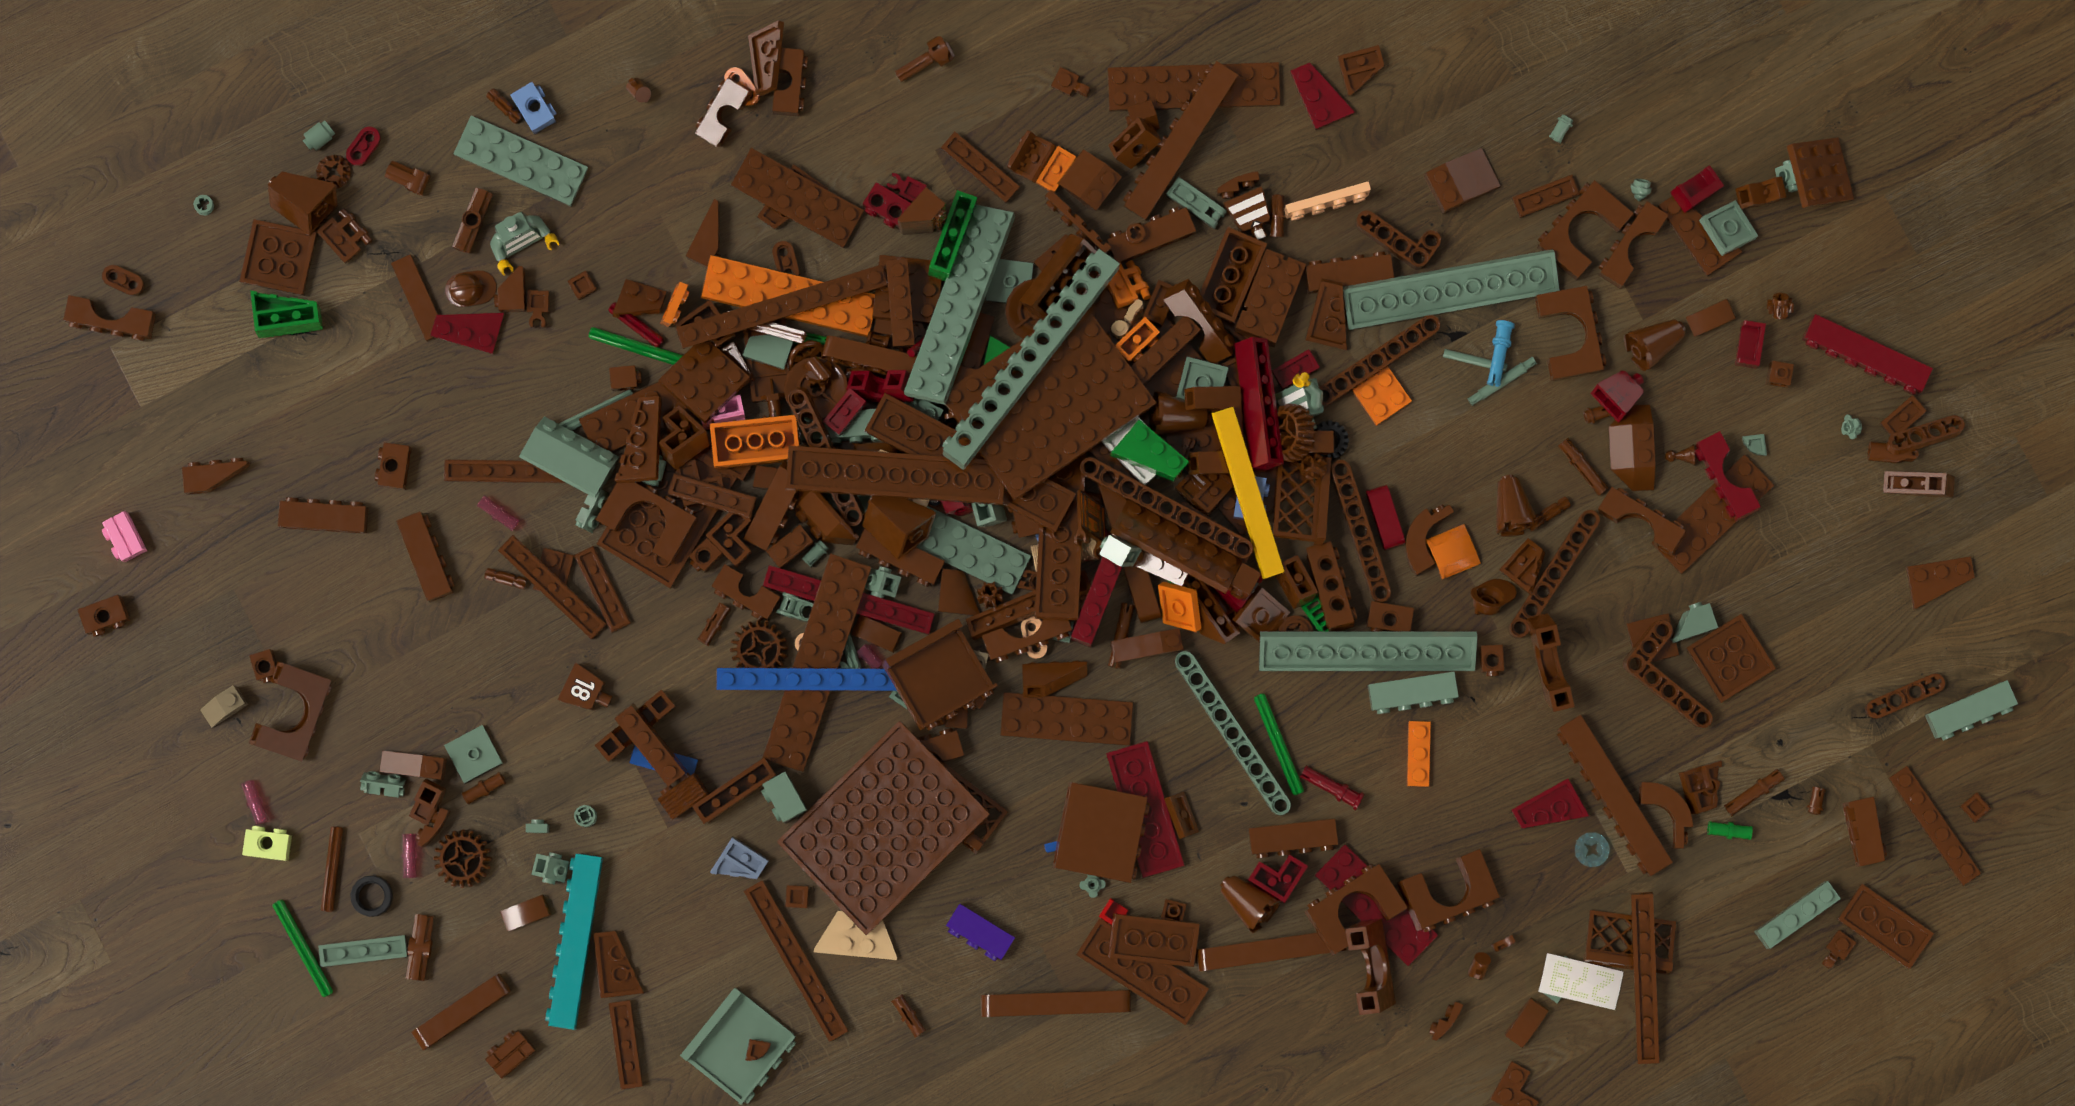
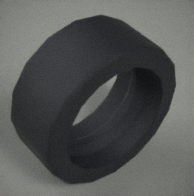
[350,876,393,917]

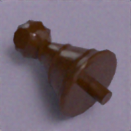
[1665,444,1697,466]

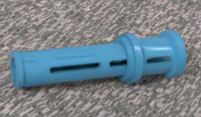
[1487,320,1515,387]

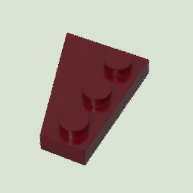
[1290,62,1355,130]
[430,313,504,354]
[1511,778,1589,829]

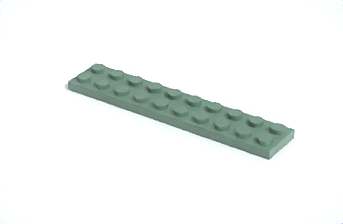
[904,205,1015,405]
[1343,249,1560,330]
[822,492,1031,595]
[1259,632,1477,671]

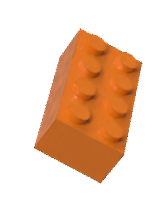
[710,415,800,469]

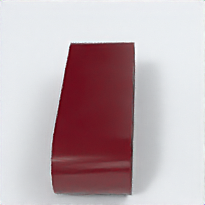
[1366,485,1405,550]

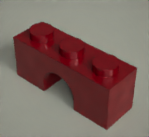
[846,370,914,402]

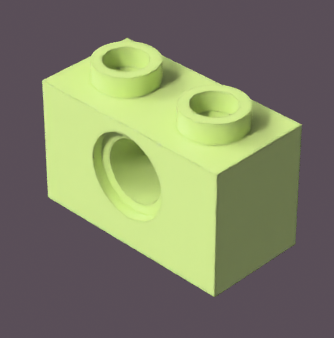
[242,826,292,861]

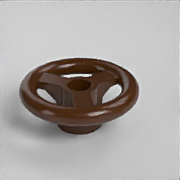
[787,340,824,371]

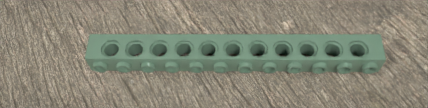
[942,249,1120,470]

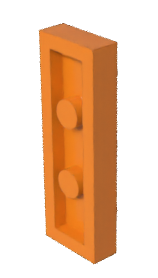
[1407,721,1430,787]

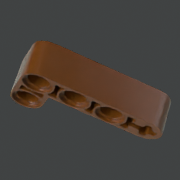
[1356,211,1441,270]

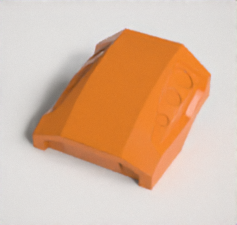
[1425,524,1481,580]

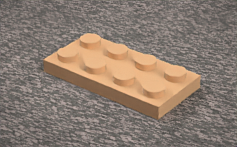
[1284,182,1371,221]

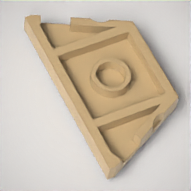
[814,911,897,960]

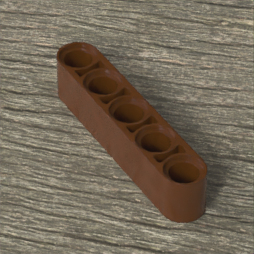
[411,973,511,1051]

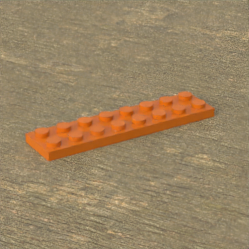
[701,255,875,337]

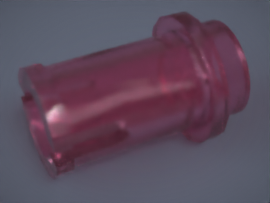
[857,644,883,668]

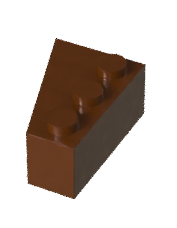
[1842,797,1887,867]

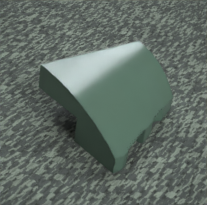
[743,334,794,370]

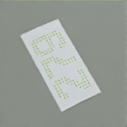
[1538,953,1623,1010]

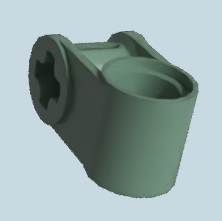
[776,592,813,623]

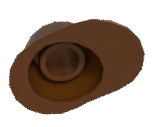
[445,270,496,307]
[1470,579,1517,615]

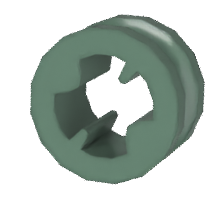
[193,195,214,216]

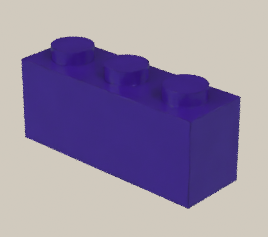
[946,904,1015,961]

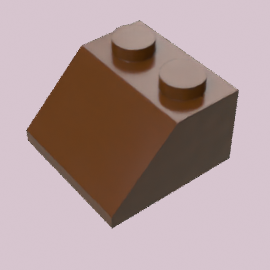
[1057,149,1122,211]

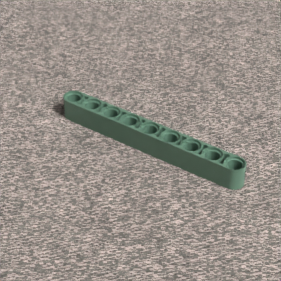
[1175,651,1290,816]

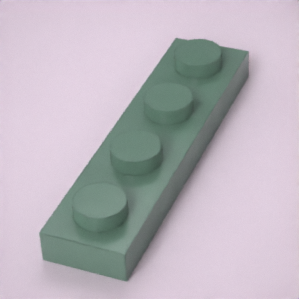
[318,935,408,967]

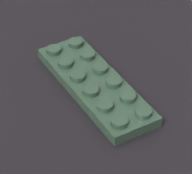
[453,115,588,207]

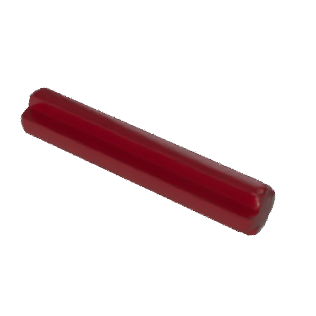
[608,302,664,347]

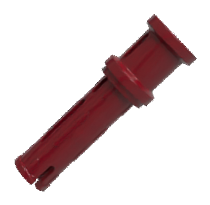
[1300,765,1365,811]

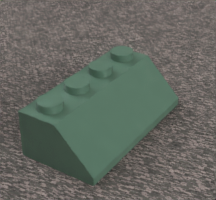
[519,416,619,498]

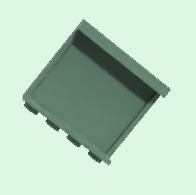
[680,988,797,1105]

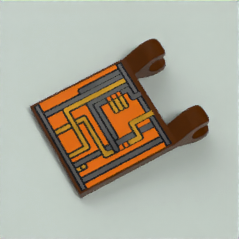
[1074,490,1105,559]

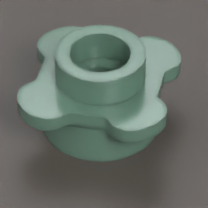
[1841,415,1862,439]
[1080,875,1105,898]

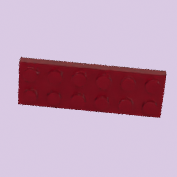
[1106,741,1184,878]
[1314,844,1438,966]

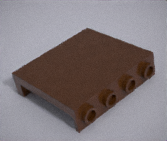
[881,618,998,731]
[1052,782,1150,883]

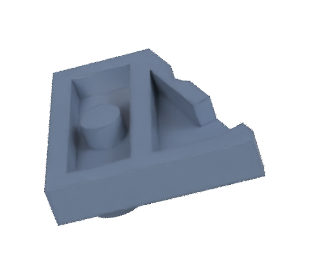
[710,837,769,879]

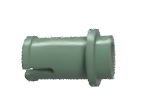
[1549,114,1573,143]
[802,540,829,568]

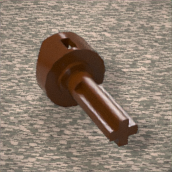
[895,36,955,82]

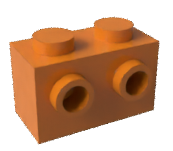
[1115,317,1160,364]

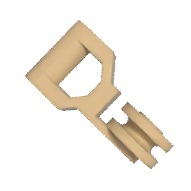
[1111,299,1145,339]

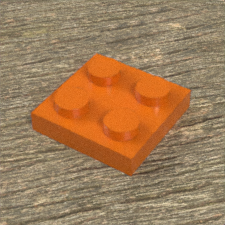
[660,282,690,327]
[1352,366,1412,426]
[1158,581,1201,632]

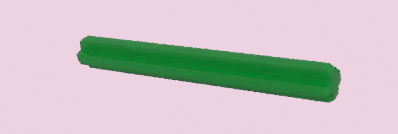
[588,327,683,365]
[1254,693,1304,795]
[272,900,333,997]

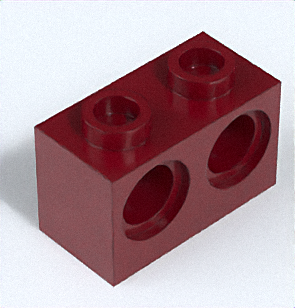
[863,182,911,229]

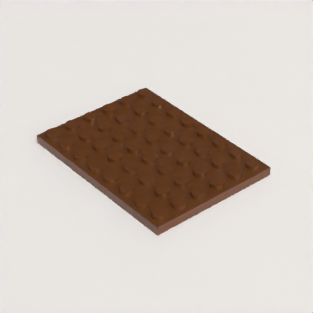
[946,306,1156,501]
[777,721,990,935]

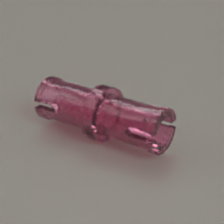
[477,495,520,531]
[241,780,268,825]
[401,834,418,878]

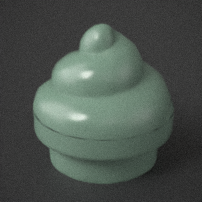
[1631,178,1652,201]

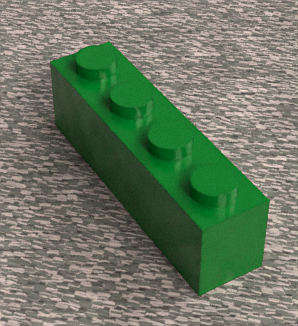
[928,190,977,281]

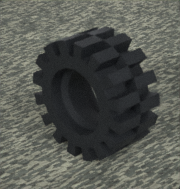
[1314,420,1349,460]

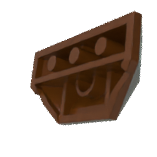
[1608,405,1656,491]
[794,491,859,545]
[1176,575,1240,644]

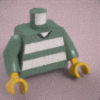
[490,212,559,276]
[1275,372,1324,430]

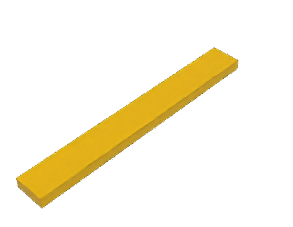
[1211,407,1284,579]

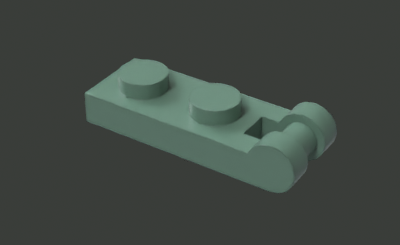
[1166,177,1227,229]

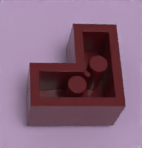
[1247,854,1308,903]

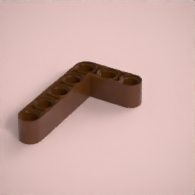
[1623,620,1713,728]

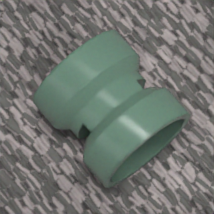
[574,805,597,827]

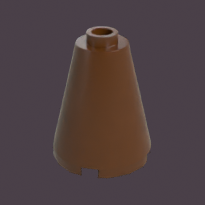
[1624,319,1686,371]
[1149,391,1210,434]
[1496,475,1539,537]
[1220,875,1281,934]

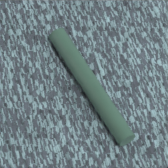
[1443,349,1507,372]

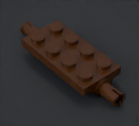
[743,318,789,417]

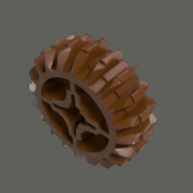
[1277,403,1317,462]
[730,620,789,668]
[433,829,492,888]

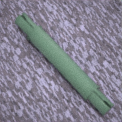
[1467,357,1537,406]

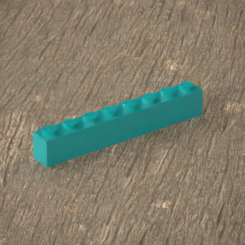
[545,854,603,1030]

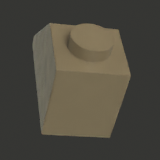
[200,685,249,728]

